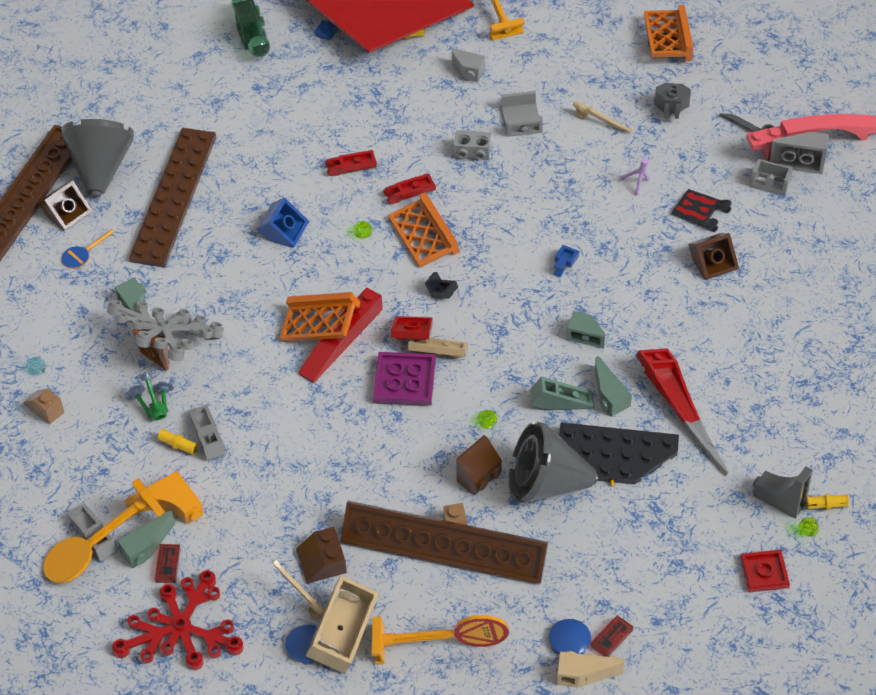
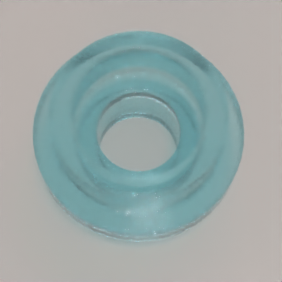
[26,357,46,375]

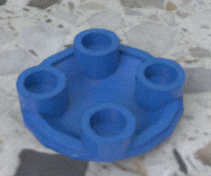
[549,619,591,654]
[285,625,317,665]

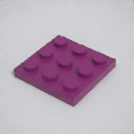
[373,352,436,405]

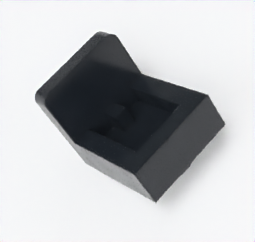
[425,272,458,299]

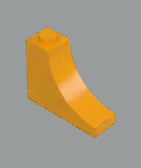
[125,471,204,524]

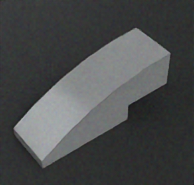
[188,405,226,460]
[67,503,118,561]

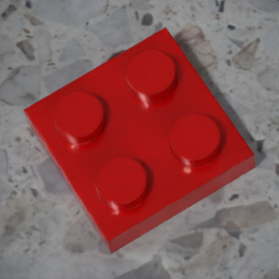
[391,316,433,341]

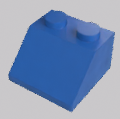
[256,197,309,248]

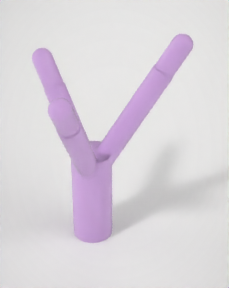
[621,158,650,195]

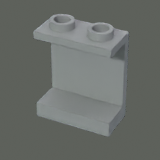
[501,91,543,137]

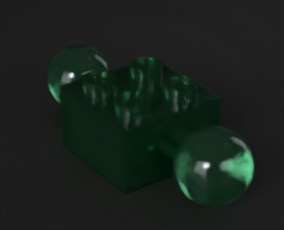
[231,0,270,57]

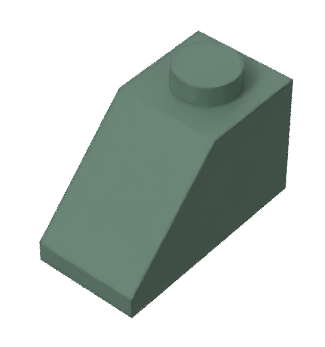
[115,277,146,314]
[567,311,605,349]

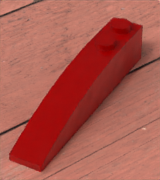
[298,287,383,383]

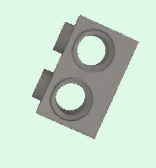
[454,130,491,160]

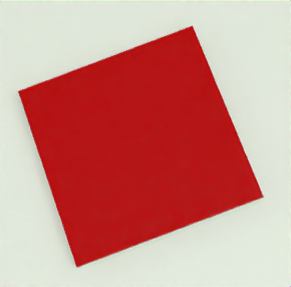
[306,0,474,53]

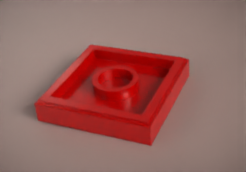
[740,549,790,593]

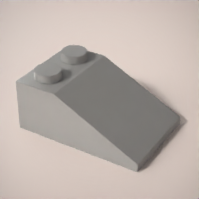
[769,132,829,174]

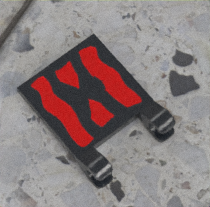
[672,189,732,232]

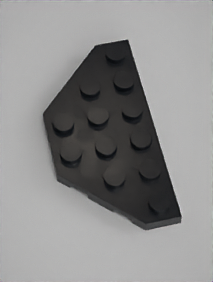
[559,422,679,485]

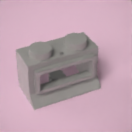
[750,159,793,196]

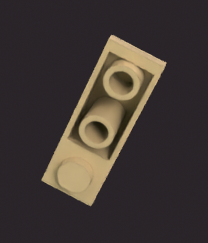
[557,651,625,687]

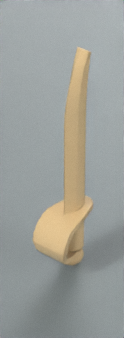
[573,101,633,132]
[272,559,324,619]

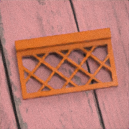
[644,5,693,61]
[388,192,460,268]
[279,292,360,342]

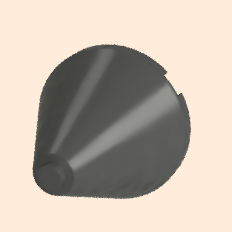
[61,119,134,197]
[509,421,598,502]

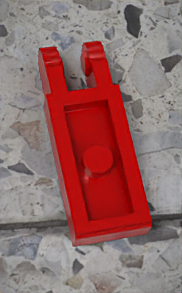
[325,150,377,176]
[383,173,436,205]

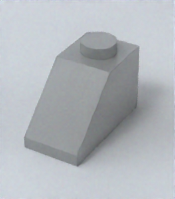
[452,49,485,82]

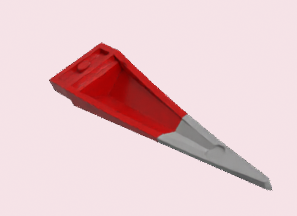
[636,348,728,476]

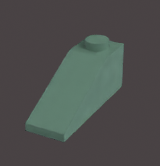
[594,356,632,416]
[530,376,594,410]
[117,510,175,568]

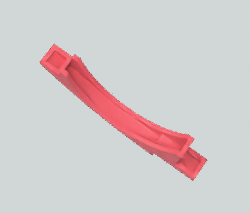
[746,114,876,161]

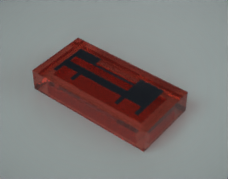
[155,544,181,583]
[590,615,634,657]

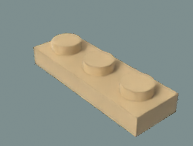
[408,338,468,358]

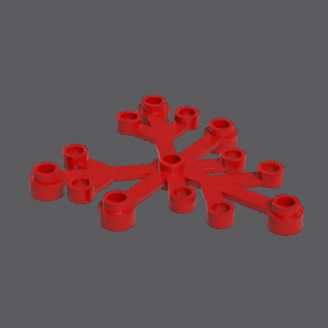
[112,570,244,670]

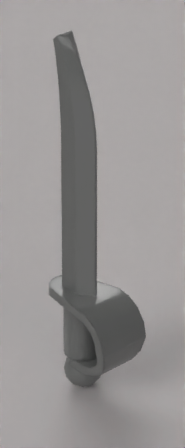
[720,113,774,132]

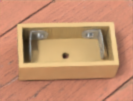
[306,576,379,673]

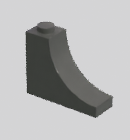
[753,466,813,519]

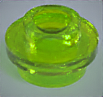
[354,221,372,238]
[478,410,497,429]
[798,517,819,537]

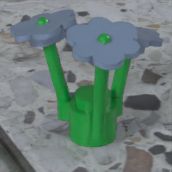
[125,370,174,421]

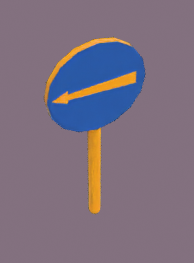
[62,230,114,269]

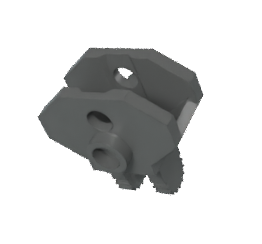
[654,83,691,119]

